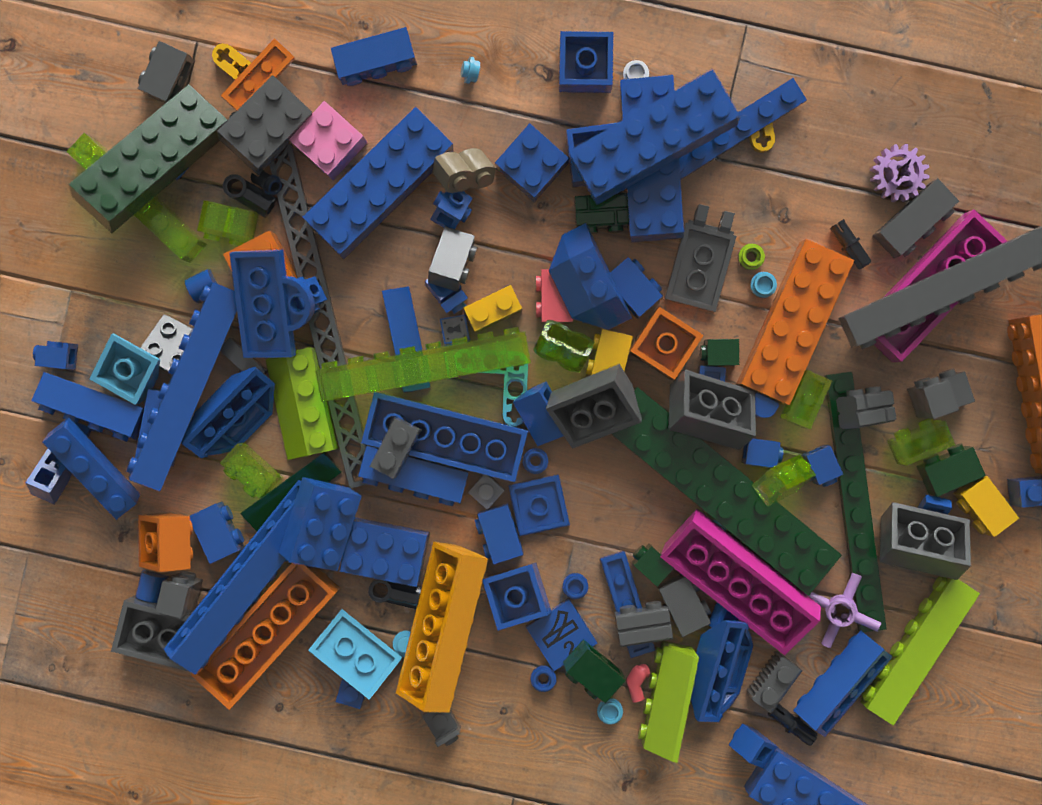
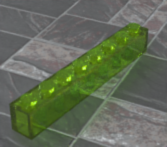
[315,327,531,402]

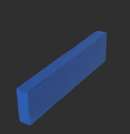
[600,551,655,658]

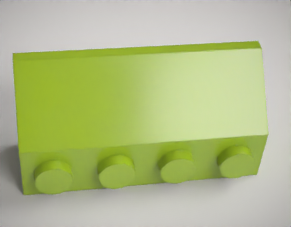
[265,347,339,460]
[638,641,699,763]

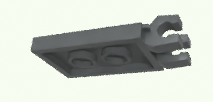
[664,204,737,312]

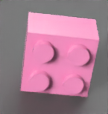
[289,101,368,180]

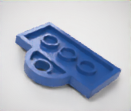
[229,249,315,358]

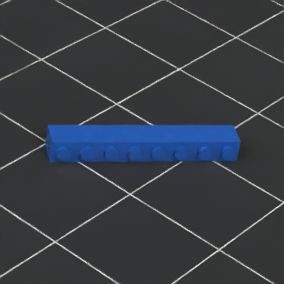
[126,282,237,491]
[164,480,301,675]

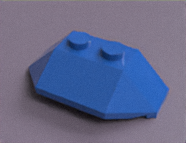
[549,223,632,330]
[181,367,275,458]
[691,620,754,722]

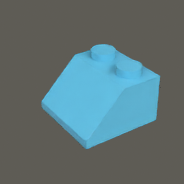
[90,333,160,405]

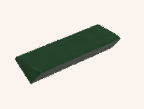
[240,452,342,531]

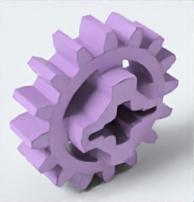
[870,144,930,202]

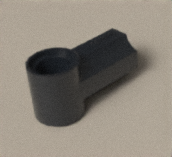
[223,174,277,218]
[368,579,422,609]

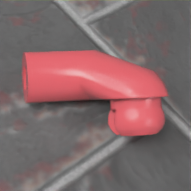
[626,664,650,703]

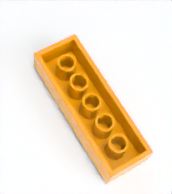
[396,542,488,713]

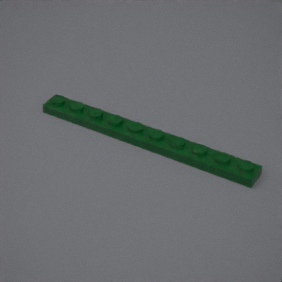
[824,372,887,633]

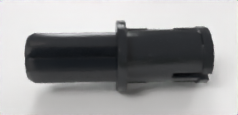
[830,219,871,270]
[768,703,817,746]

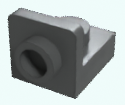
[422,709,461,747]

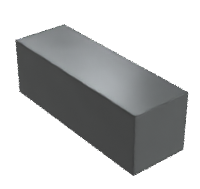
[220,337,268,374]

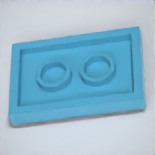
[308,609,402,700]

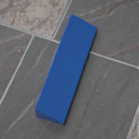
[382,286,431,393]

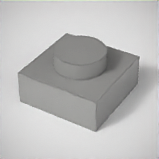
[468,475,505,510]

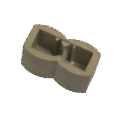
[433,148,496,193]

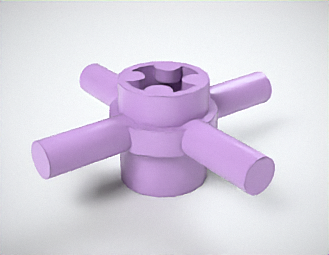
[806,573,881,648]

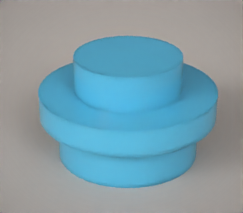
[461,57,480,84]
[750,272,777,298]
[393,630,411,657]
[597,698,623,725]

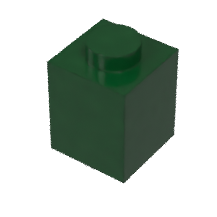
[700,339,740,366]
[632,543,674,586]

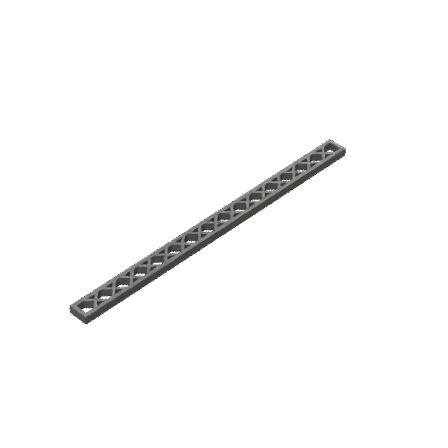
[269,143,367,488]

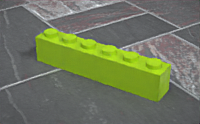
[860,576,980,726]

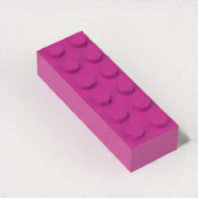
[874,210,1007,363]
[660,509,821,655]

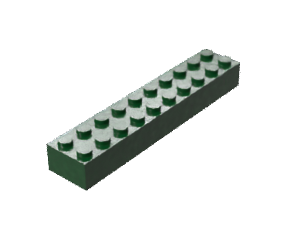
[611,387,842,596]

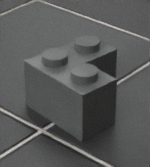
[907,369,975,419]

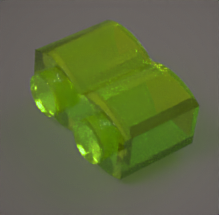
[197,200,259,246]
[533,320,595,372]

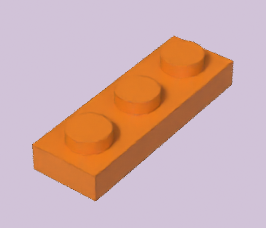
[221,38,295,111]

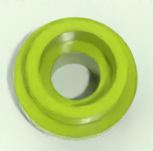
[738,244,765,270]

